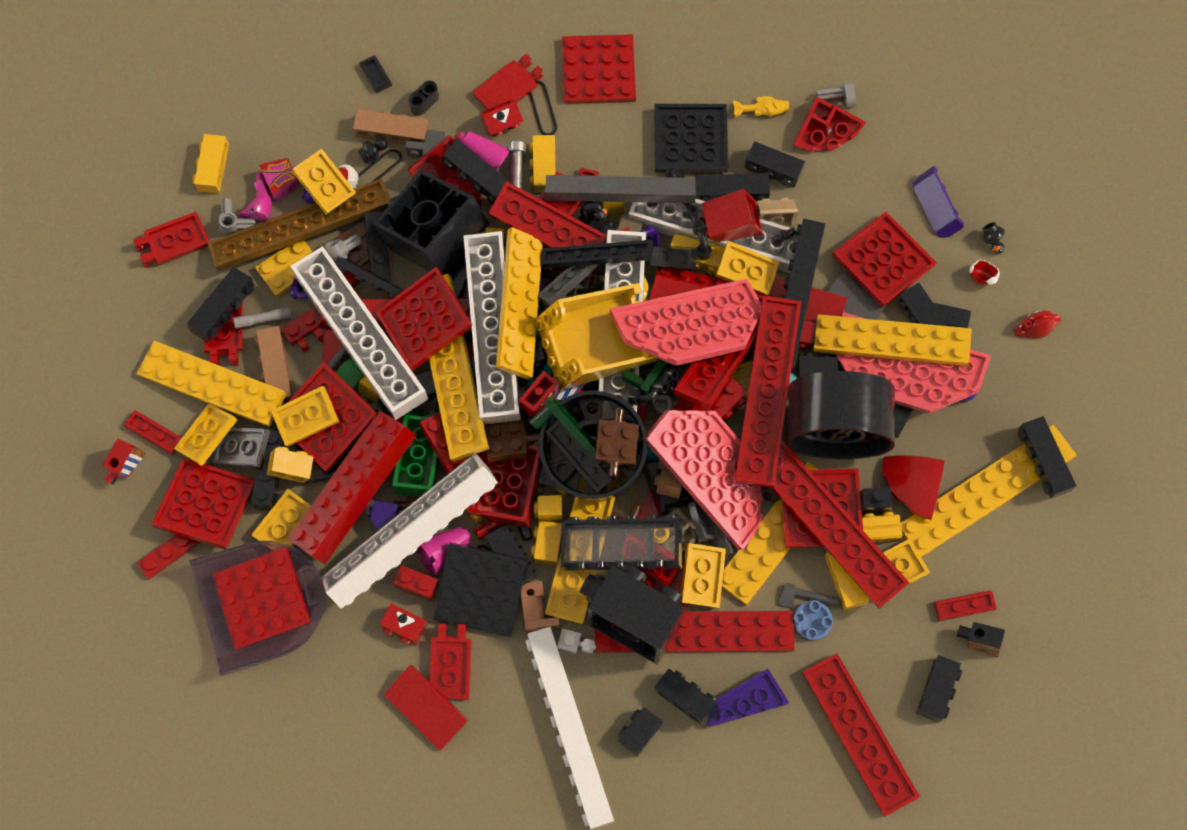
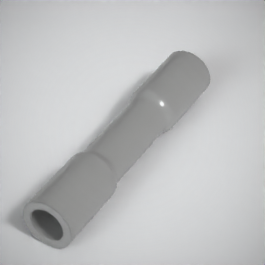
[232,307,291,329]

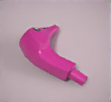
[238,173,272,222]

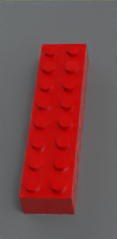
[288,410,417,564]

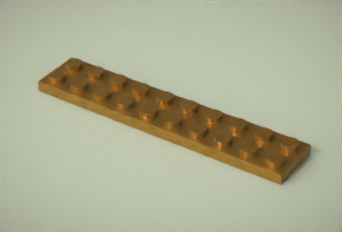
[207,178,391,272]

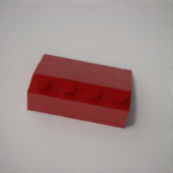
[649,266,730,300]
[468,445,543,528]

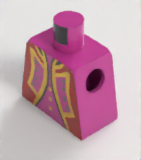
[259,158,300,201]

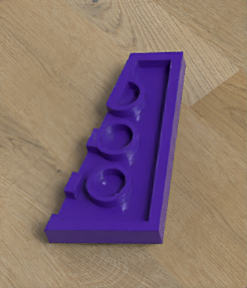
[708,669,789,728]

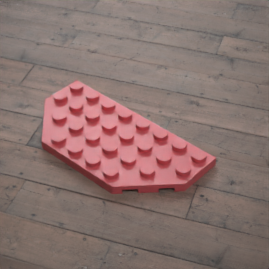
[609,279,762,366]
[835,312,991,414]
[644,410,764,550]

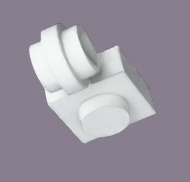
[557,628,596,654]

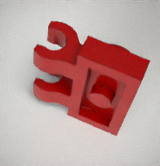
[281,309,324,353]

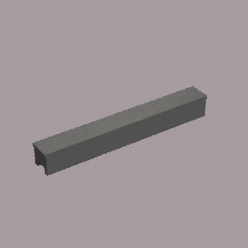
[544,175,696,203]

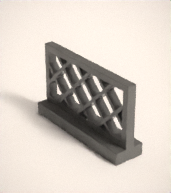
[538,264,605,309]

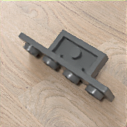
[688,501,733,556]

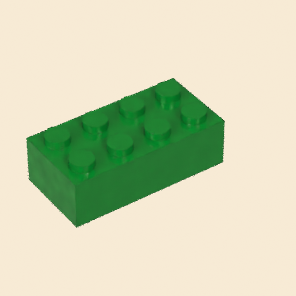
[392,415,439,497]

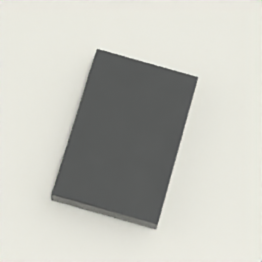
[827,272,888,320]
[212,428,270,468]

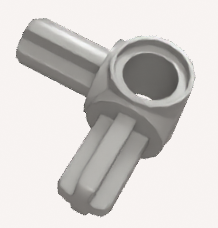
[219,198,255,236]
[323,234,361,263]

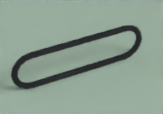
[529,80,557,135]
[358,149,402,182]

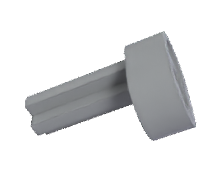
[816,82,856,107]

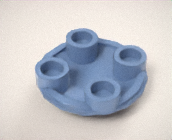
[793,600,833,640]

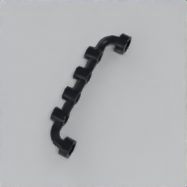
[665,168,712,260]
[628,363,687,406]

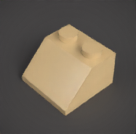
[756,198,798,227]

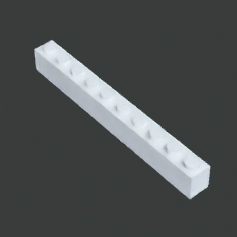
[525,627,614,830]

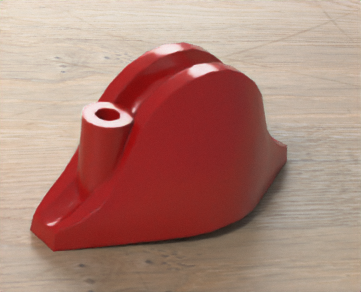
[1013,310,1061,338]

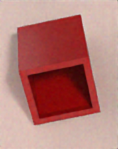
[701,189,763,243]

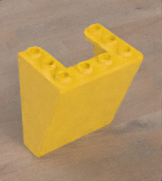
[536,283,659,391]

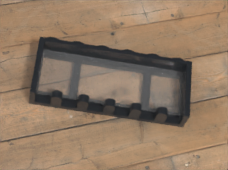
[561,515,683,571]

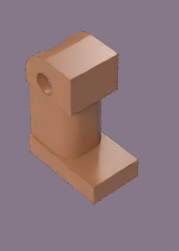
[521,581,560,634]

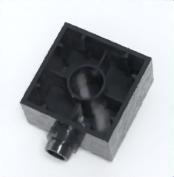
[373,169,490,275]
[579,565,685,665]

